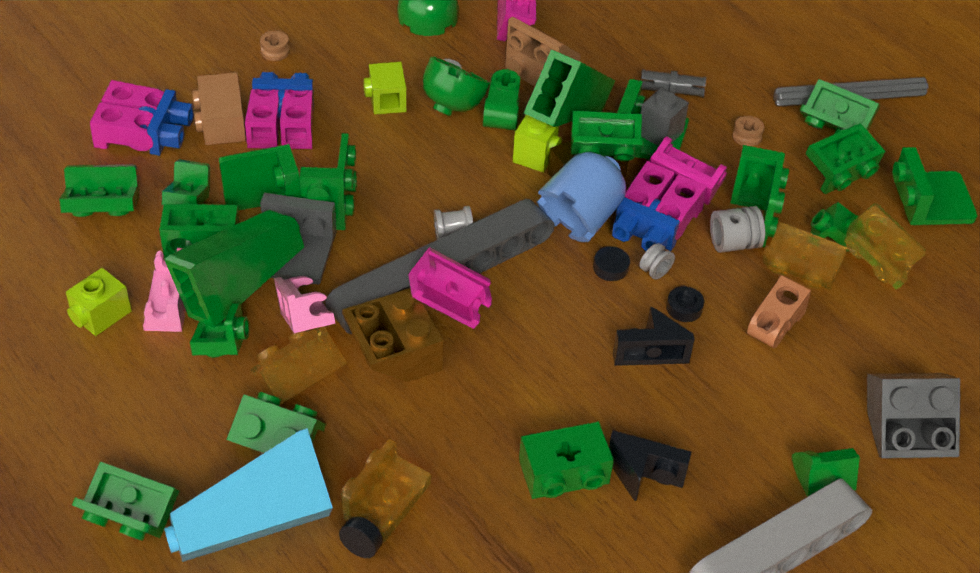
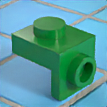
[162,159,210,205]
[809,202,869,256]
[190,303,250,357]

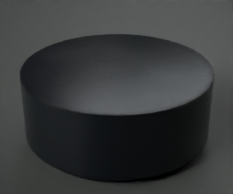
[593,247,630,281]
[666,286,705,322]
[339,516,383,558]

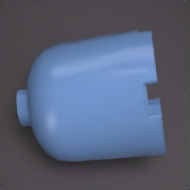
[537,152,626,242]

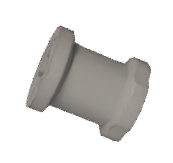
[434,206,473,240]

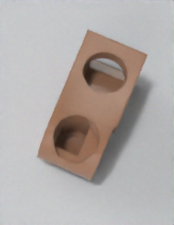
[747,275,811,348]

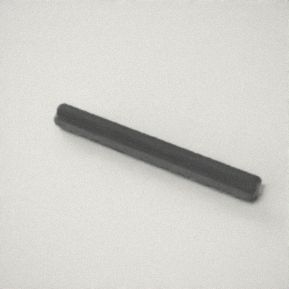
[774,77,929,107]

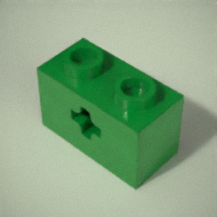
[519,421,614,499]

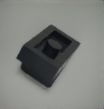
[613,307,695,366]
[609,430,692,501]

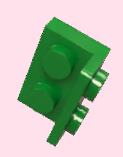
[805,123,886,194]

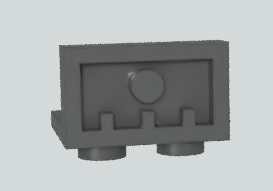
[260,193,337,284]

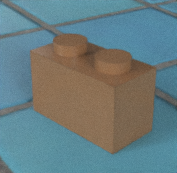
[192,72,246,145]

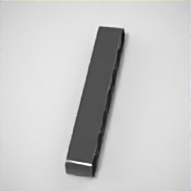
[325,199,554,334]

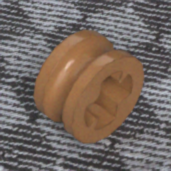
[260,31,290,61]
[733,116,764,146]

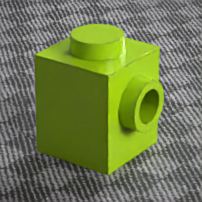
[363,62,406,115]
[513,115,562,173]
[66,268,132,336]

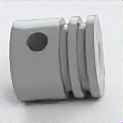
[710,206,765,253]

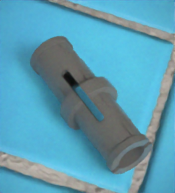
[641,69,706,98]

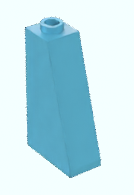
[164,429,333,562]

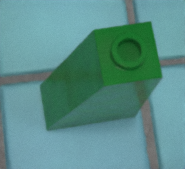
[524,49,616,127]
[164,210,305,328]

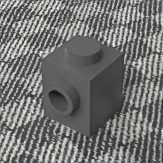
[641,88,689,146]

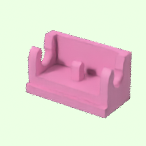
[143,248,186,332]
[274,276,336,333]

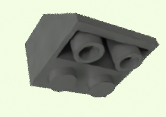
[867,373,960,458]

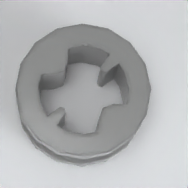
[639,243,675,280]

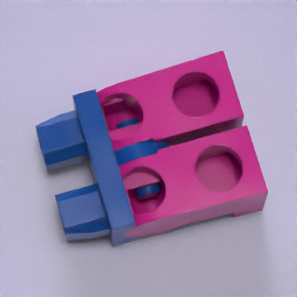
[245,72,314,149]
[90,80,194,156]
[612,161,707,251]

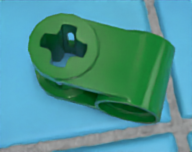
[483,69,521,131]

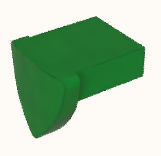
[792,448,860,497]

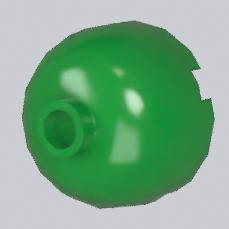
[397,0,459,36]
[423,56,490,116]

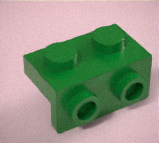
[799,79,880,134]
[571,111,643,161]
[59,164,139,217]
[226,392,326,453]
[72,462,180,541]

